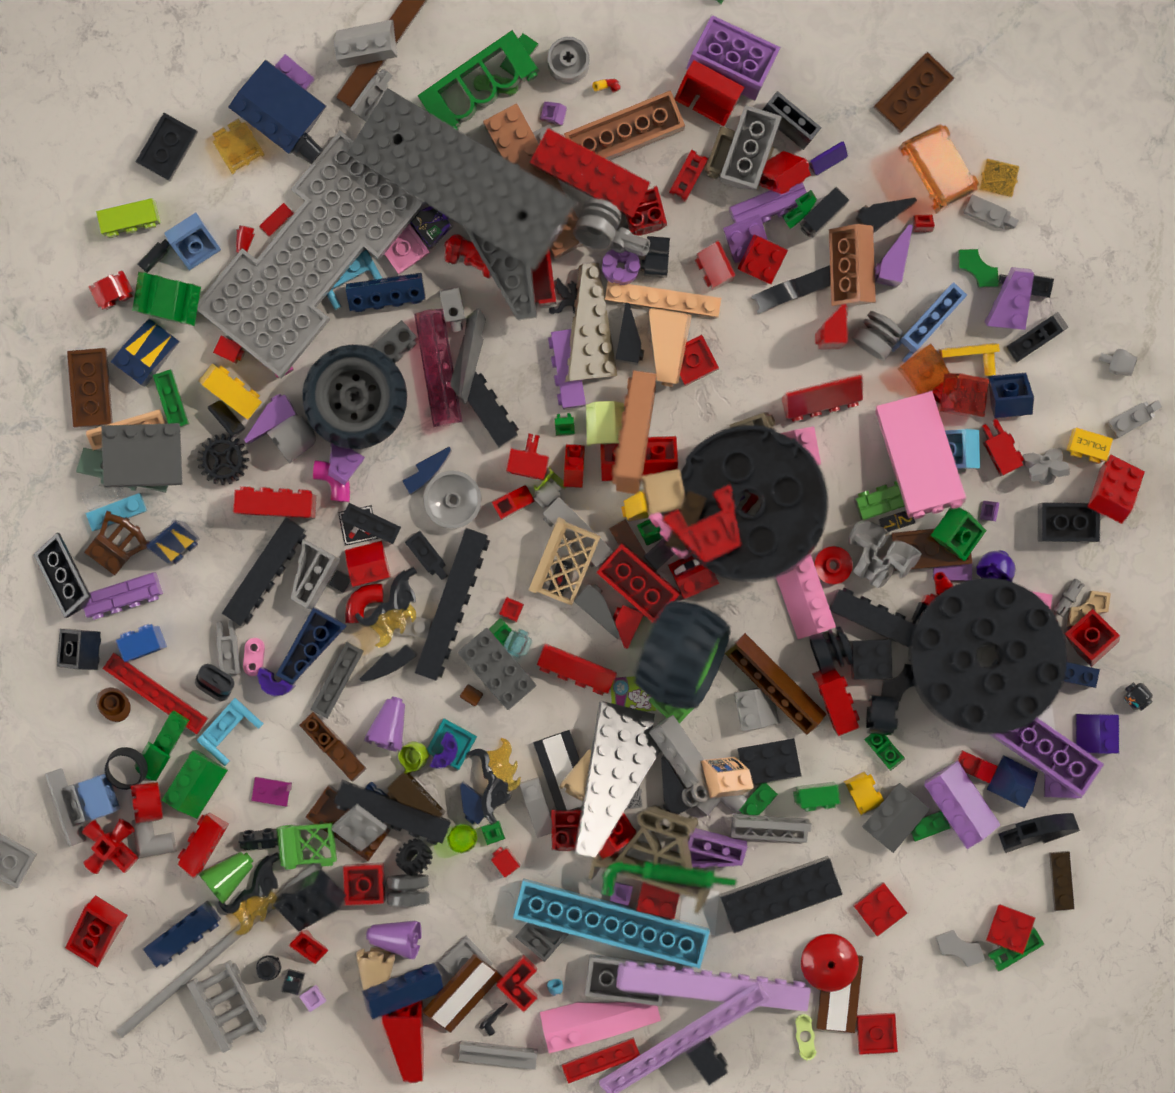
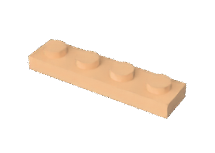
[86,409,166,450]

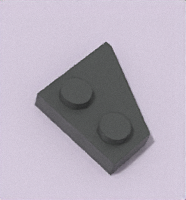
[516,922,569,962]

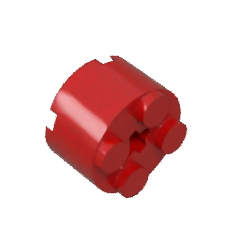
[88,271,134,310]
[131,782,163,824]

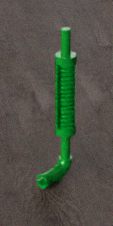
[601,861,737,896]

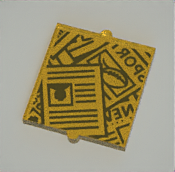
[979,159,1020,197]

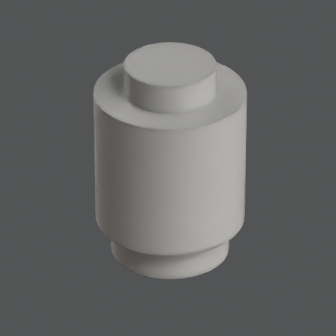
[533,480,562,509]

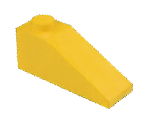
[621,492,651,522]

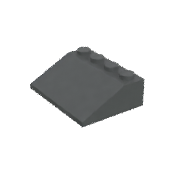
[101,423,182,488]

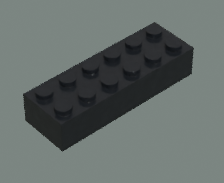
[719,856,843,933]

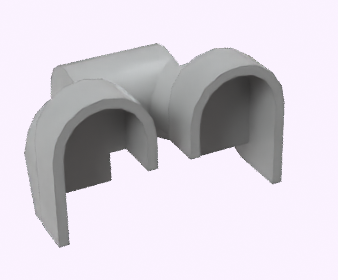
[848,521,922,588]

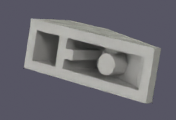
[520,777,552,838]

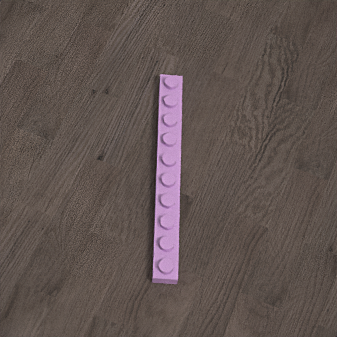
[599,982,770,1093]

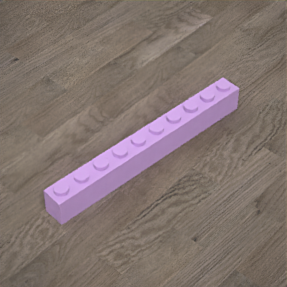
[616,960,811,1011]

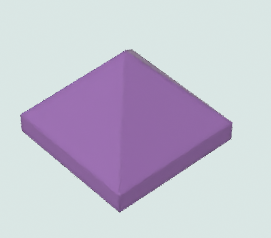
[980,500,999,522]

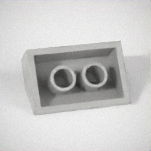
[334,20,398,68]

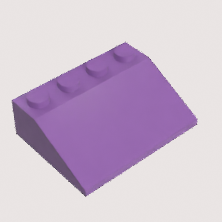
[686,15,781,101]

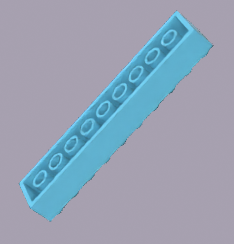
[513,878,710,969]

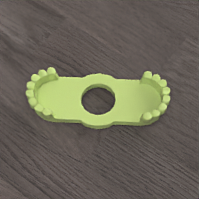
[795,1014,817,1061]

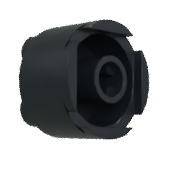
[866,695,899,735]

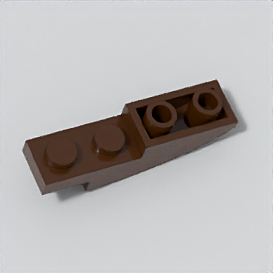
[299,712,367,782]

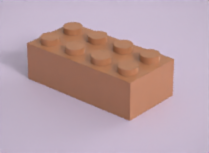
[829,224,876,307]

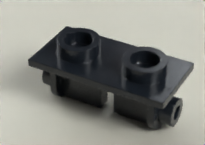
[238,828,278,851]

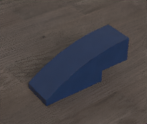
[403,447,452,495]

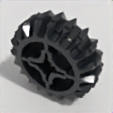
[197,433,250,485]

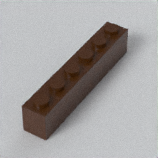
[725,633,827,735]

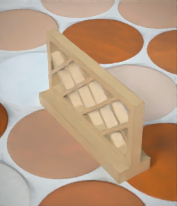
[529,517,601,606]

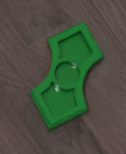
[958,249,998,288]

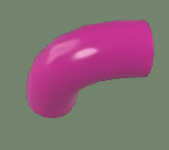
[313,460,350,502]

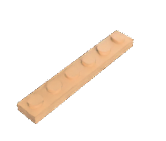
[605,281,721,318]

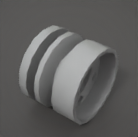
[573,199,622,250]
[852,311,903,361]

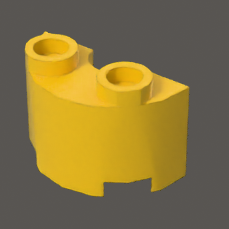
[844,771,884,816]

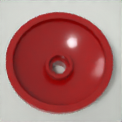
[801,933,859,992]

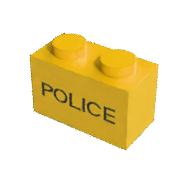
[1066,428,1113,464]

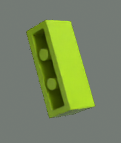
[96,198,161,238]

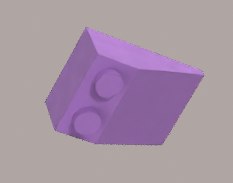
[874,225,913,287]

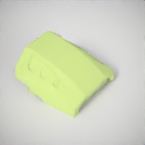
[586,401,624,446]

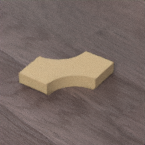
[1067,591,1111,627]

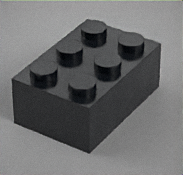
[1038,503,1100,542]
[273,868,346,932]

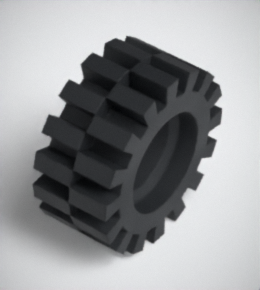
[395,838,433,876]

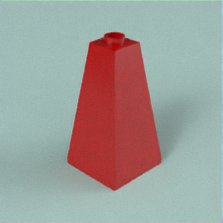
[381,1000,424,1083]

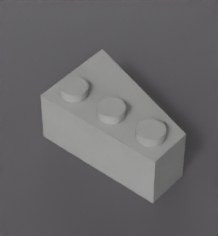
[291,539,341,609]

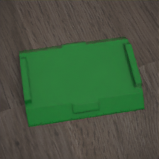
[134,741,171,781]

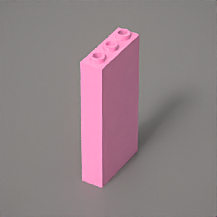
[876,391,966,519]

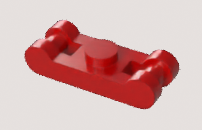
[669,150,709,202]

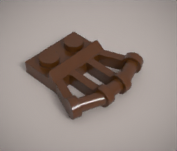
[84,511,150,575]

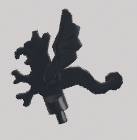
[549,278,578,314]

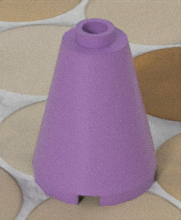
[364,696,405,752]
[366,920,422,959]

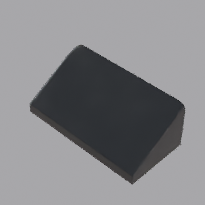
[208,400,245,437]

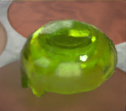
[447,823,478,853]

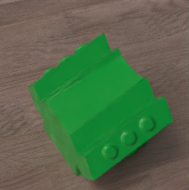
[132,271,201,326]

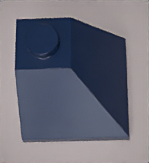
[987,755,1038,808]

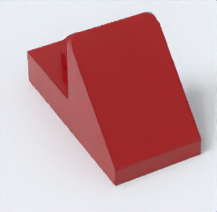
[958,750,997,783]
[289,930,328,964]

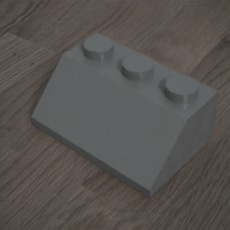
[862,783,930,853]

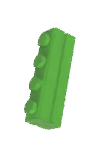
[854,481,905,521]

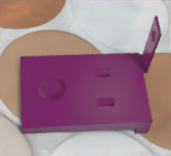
[251,777,292,807]

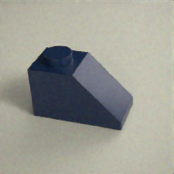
[460,781,484,825]

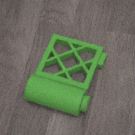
[276,823,337,870]

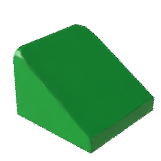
[636,519,663,546]
[489,618,517,646]

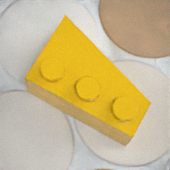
[199,363,262,420]

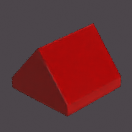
[913,214,935,232]

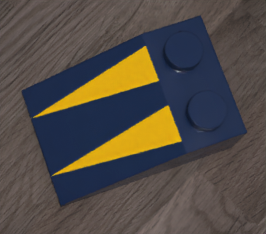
[111,318,180,387]
[146,520,200,564]

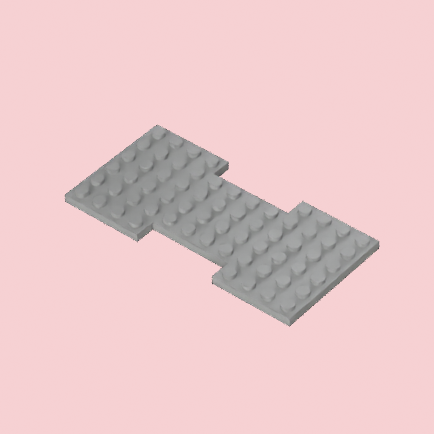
[197,131,426,379]

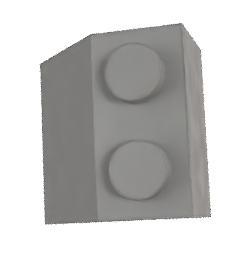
[734,688,779,731]

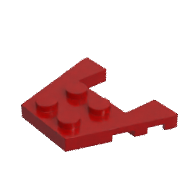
[662,485,740,563]

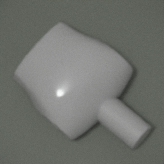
[1099,349,1137,376]

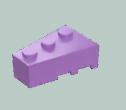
[984,267,1034,330]
[681,828,747,868]

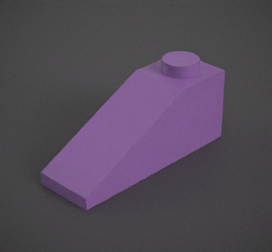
[244,394,298,444]

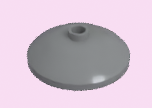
[424,471,482,528]

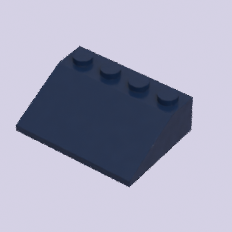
[228,60,327,154]

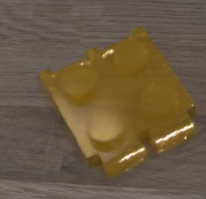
[212,118,265,175]

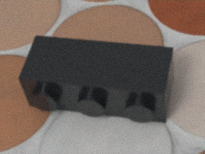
[762,91,822,150]

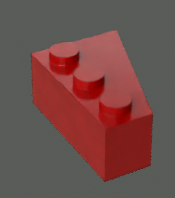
[812,667,860,736]

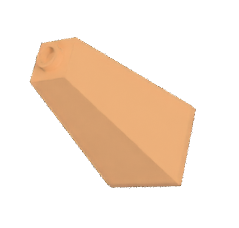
[649,308,692,387]

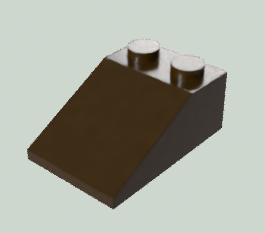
[387,770,446,817]

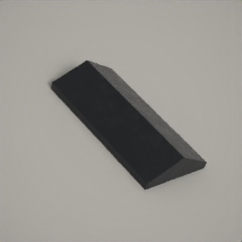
[34,533,91,618]

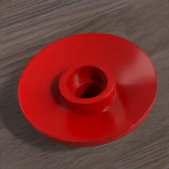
[814,546,853,584]

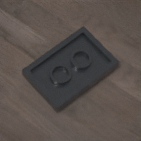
[136,112,198,182]
[737,738,802,785]

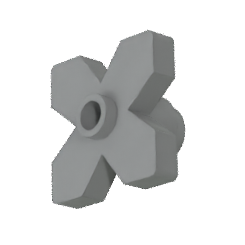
[1023,448,1070,485]

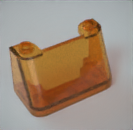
[899,124,979,214]

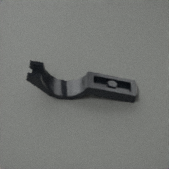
[751,265,831,314]

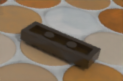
[666,491,707,553]
[1049,851,1075,911]

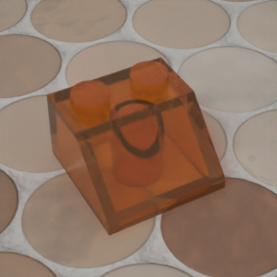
[897,343,951,395]

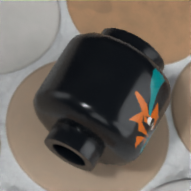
[1124,682,1153,711]

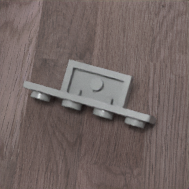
[45,768,90,846]

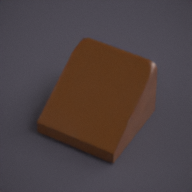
[460,684,483,707]

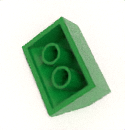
[162,750,228,819]

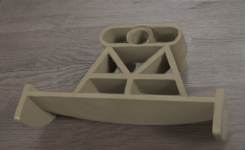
[588,805,711,914]

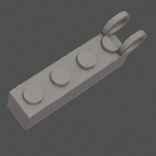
[649,715,709,807]

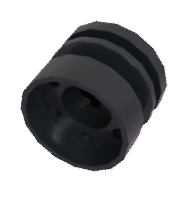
[809,626,853,675]

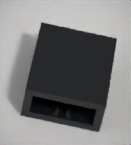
[800,187,849,238]

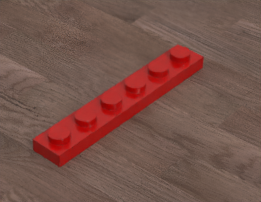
[102,653,209,734]

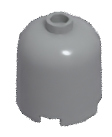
[267,415,316,464]

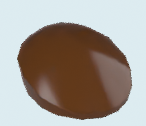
[96,687,131,722]

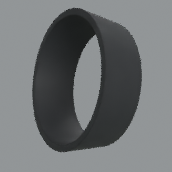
[105,747,148,790]

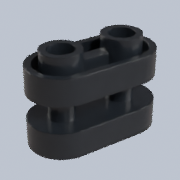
[195,664,235,701]

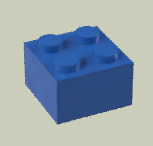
[116,624,167,662]

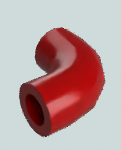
[345,584,384,623]

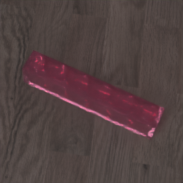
[414,309,462,427]

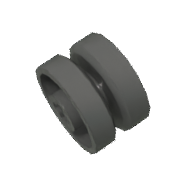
[387,874,430,907]

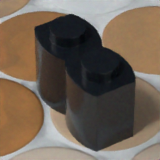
[641,236,670,278]

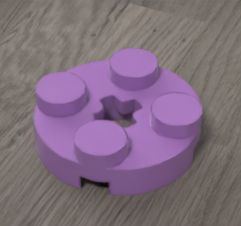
[602,249,640,285]

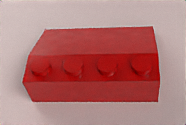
[781,374,863,422]

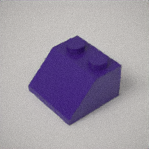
[1076,714,1119,754]

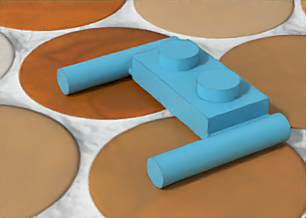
[327,250,382,310]
[196,698,264,766]

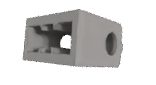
[440,287,465,332]

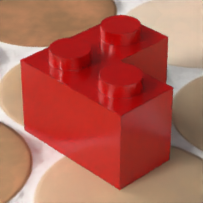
[496,954,538,1012]

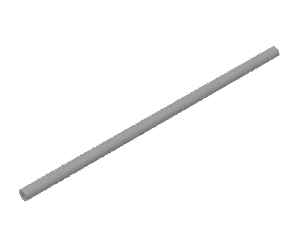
[117,863,323,1038]

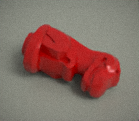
[444,234,492,279]

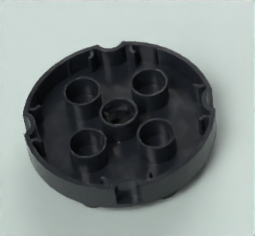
[672,425,828,582]
[908,578,1067,735]

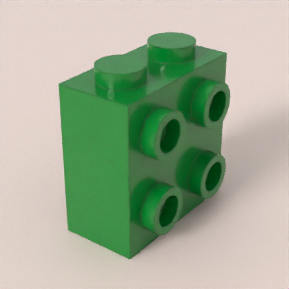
[793,782,840,811]

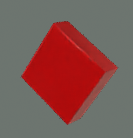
[499,597,524,622]

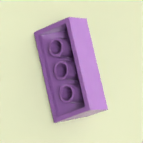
[924,760,1001,849]

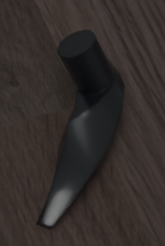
[479,1003,508,1036]

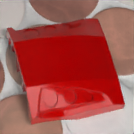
[625,186,667,236]
[551,810,582,851]

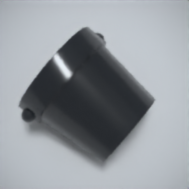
[292,133,323,164]
[256,955,282,981]

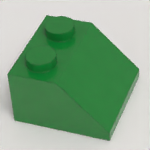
[931,507,987,562]

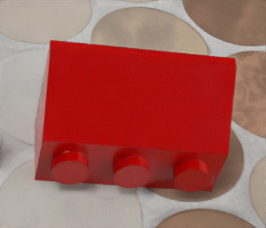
[815,304,848,349]
[177,812,229,878]

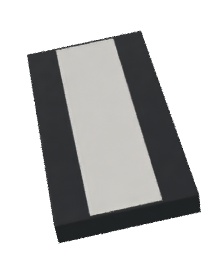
[533,730,583,810]

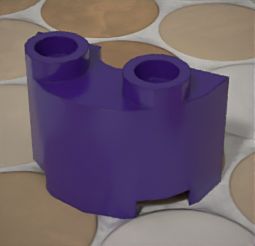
[258,667,296,696]
[429,731,458,768]

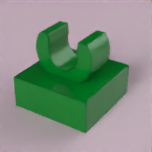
[554,413,575,436]
[481,820,505,845]

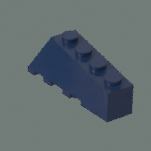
[276,607,347,684]
[143,900,221,968]

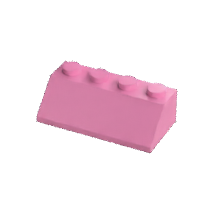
[776,554,836,639]

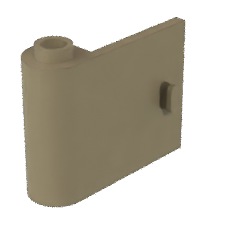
[704,127,774,191]

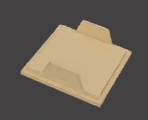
[641,469,685,515]

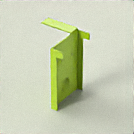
[533,468,566,490]

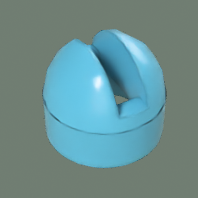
[547,979,563,996]

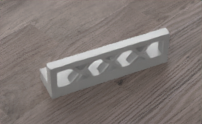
[730,814,812,843]
[459,1040,538,1070]

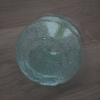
[504,628,532,658]

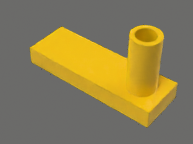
[939,343,1000,376]

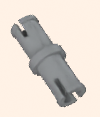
[1053,579,1085,617]

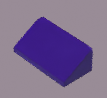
[809,141,848,176]

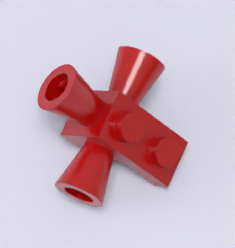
[82,819,139,874]

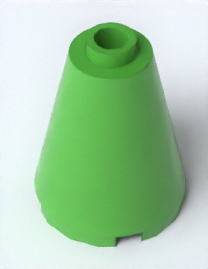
[199,852,253,904]

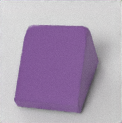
[540,101,567,125]

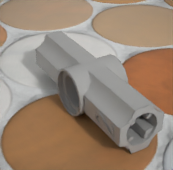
[611,227,650,256]

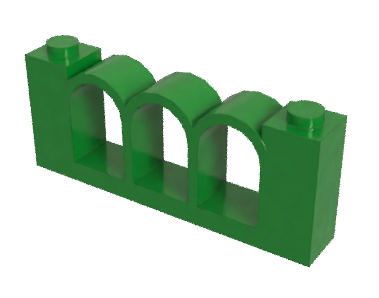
[417,30,540,130]

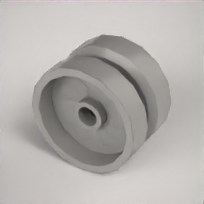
[548,37,589,84]

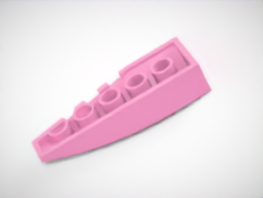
[540,1002,661,1053]

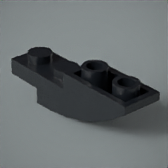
[998,813,1080,853]

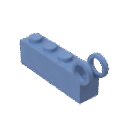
[892,282,967,363]

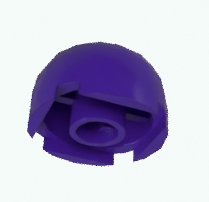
[976,550,1016,582]

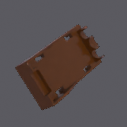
[305,785,391,861]

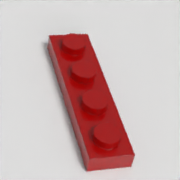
[562,1037,640,1084]

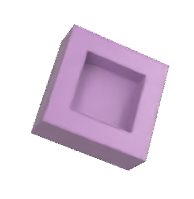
[299,985,327,1012]

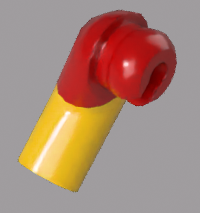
[592,79,621,92]

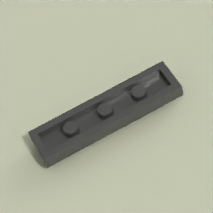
[310,642,364,719]

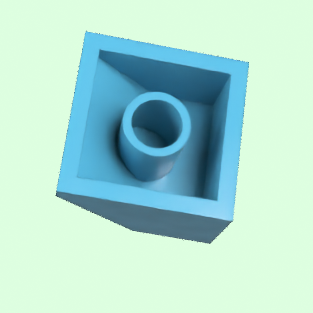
[945,429,980,469]

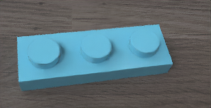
[86,493,147,531]

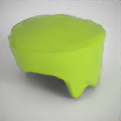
[398,741,429,773]

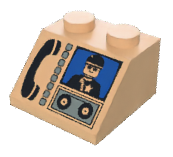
[701,757,754,798]

